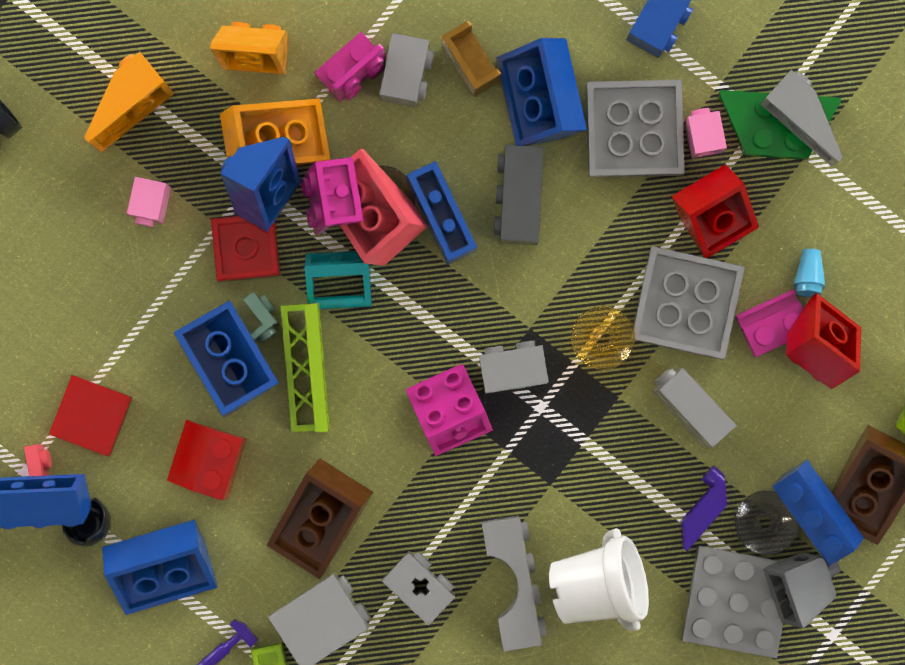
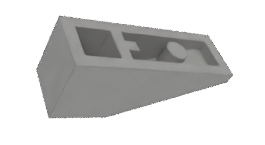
[760,70,842,167]

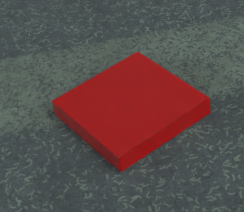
[211,216,281,282]
[49,375,133,457]

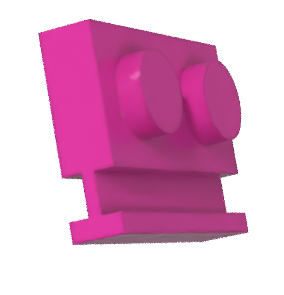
[735,289,803,358]

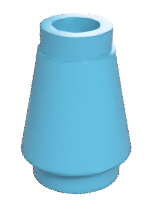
[793,249,826,297]

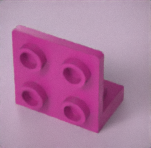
[314,32,386,102]
[301,157,363,235]
[406,364,493,456]

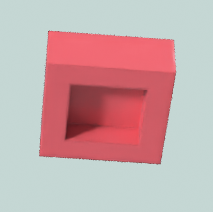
[24,444,52,476]

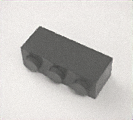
[494,145,544,245]

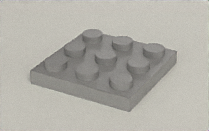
[586,80,685,178]
[631,246,745,360]
[681,545,783,659]

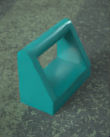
[304,251,372,309]

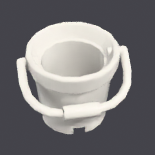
[549,528,649,631]

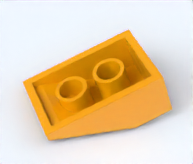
[210,22,289,75]
[84,52,174,153]
[220,98,331,166]

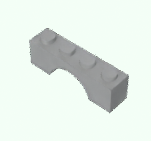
[481,515,546,652]

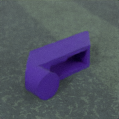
[680,465,727,551]

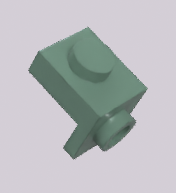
[243,292,279,343]

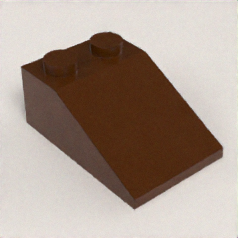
[831,425,905,545]
[267,459,373,579]

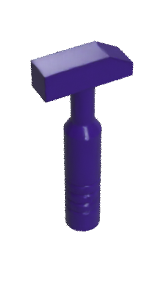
[197,619,258,665]

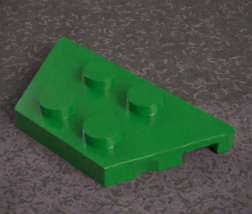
[718,90,841,160]

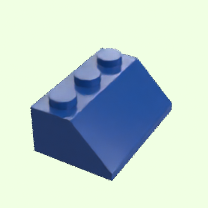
[496,38,587,146]
[221,137,301,232]
[174,300,279,418]
[102,519,218,615]

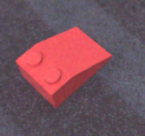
[340,149,428,266]

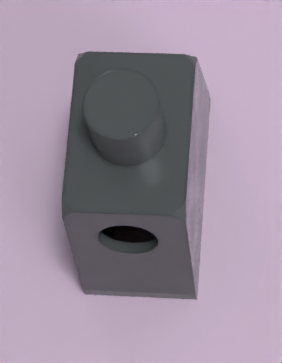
[763,553,840,628]

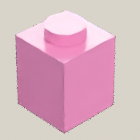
[684,108,727,159]
[127,177,171,227]

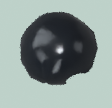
[62,498,111,546]

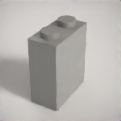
[652,368,737,448]
[268,572,371,665]

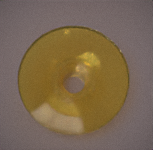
[571,306,635,370]

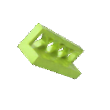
[281,303,330,433]

